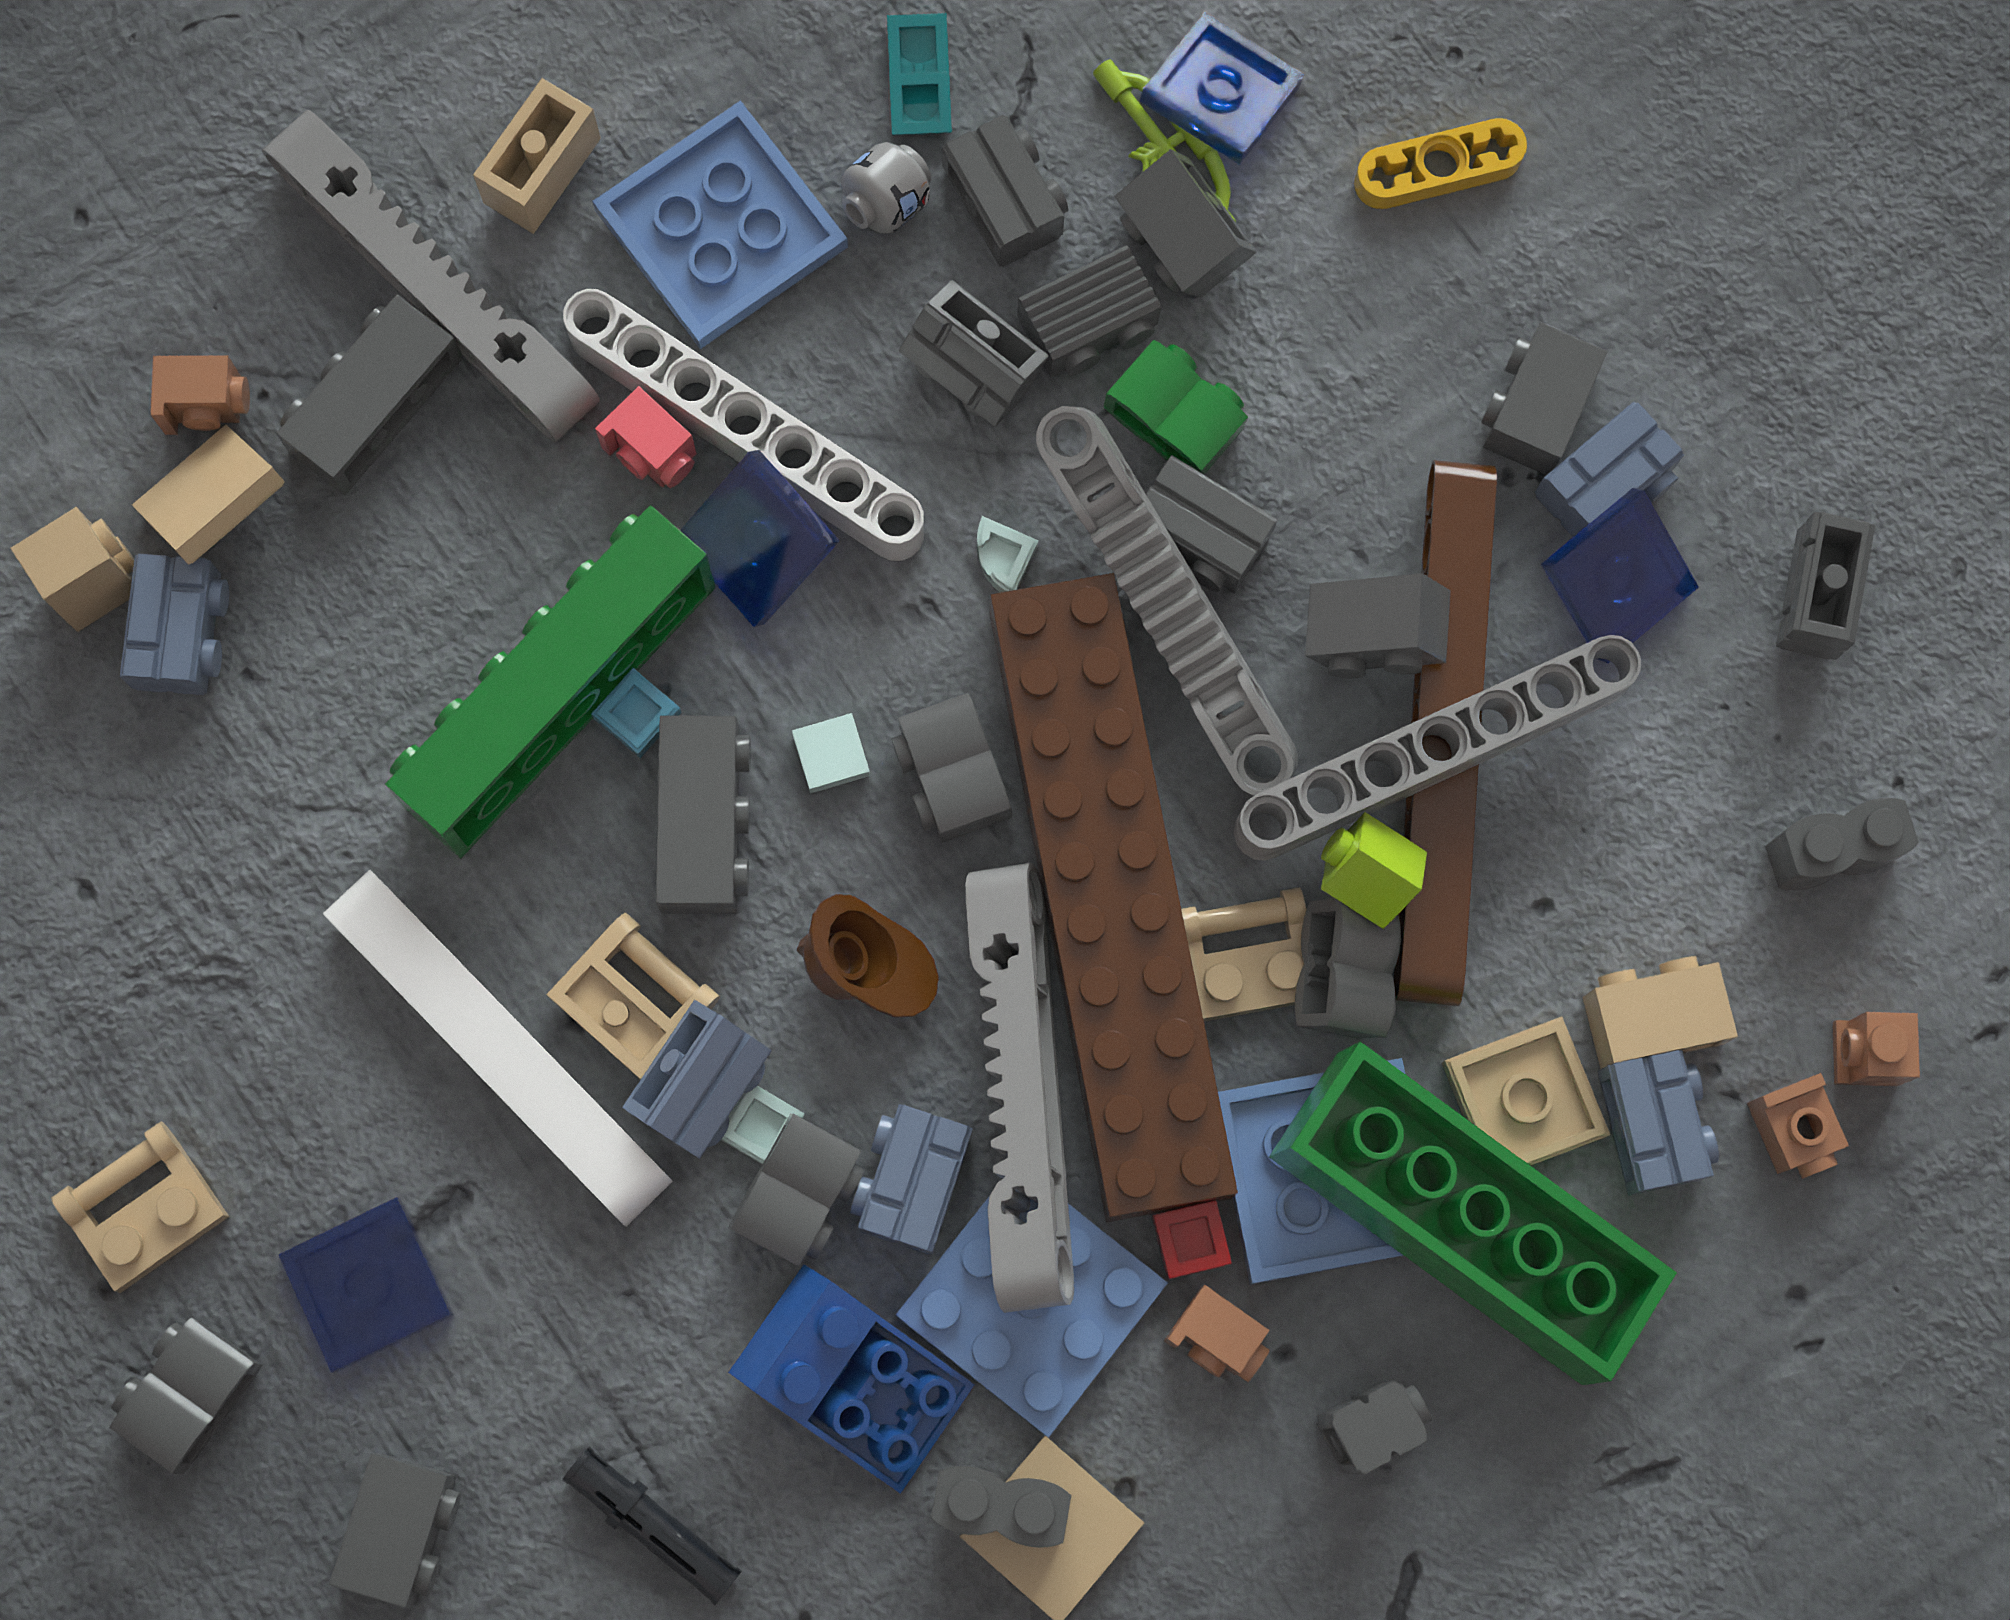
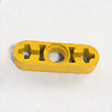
[1354,118,1527,209]

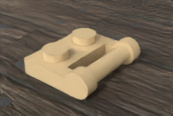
[1181,887,1306,1022]
[546,913,720,1080]
[51,1121,229,1293]

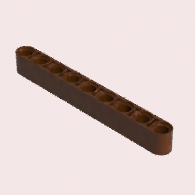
[1394,460,1497,1006]

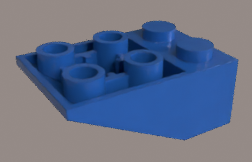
[728,1264,975,1494]

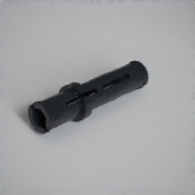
[562,1446,742,1605]

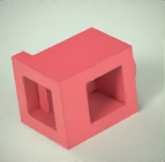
[595,386,697,488]

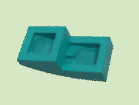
[887,13,952,136]

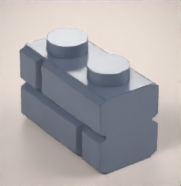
[1535,402,1684,546]
[120,554,229,695]
[622,1000,772,1159]
[1597,1050,1719,1196]
[850,1104,973,1255]

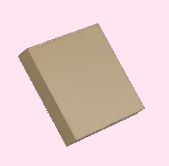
[132,425,285,565]
[1442,1017,1610,1166]
[959,1436,1144,1620]

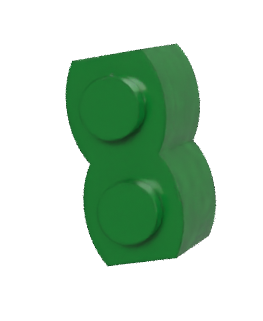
[1104,340,1248,475]

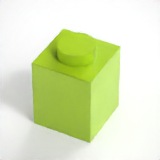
[1321,812,1427,929]

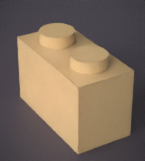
[473,78,601,234]
[10,507,134,632]
[1583,956,1738,1069]

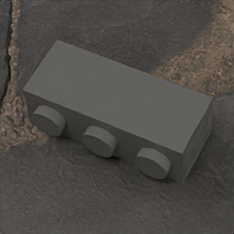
[276,294,463,496]
[656,716,751,914]

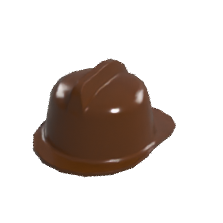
[796,894,939,1018]

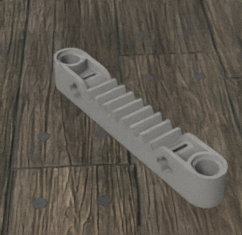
[262,110,600,443]
[1036,406,1298,796]
[965,863,1074,1313]

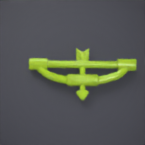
[1093,59,1236,222]

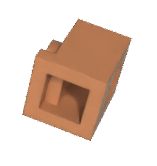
[151,355,250,435]
[1833,1012,1920,1086]
[1747,1073,1849,1179]
[1164,1285,1270,1382]

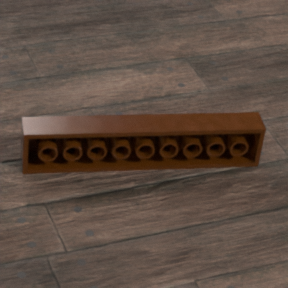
[989,573,1238,1223]

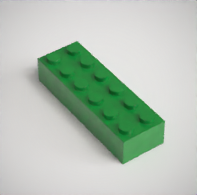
[385,505,716,859]
[1269,1042,1677,1385]

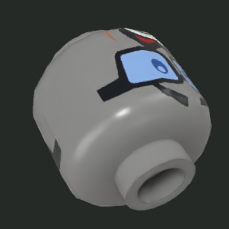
[841,142,931,234]

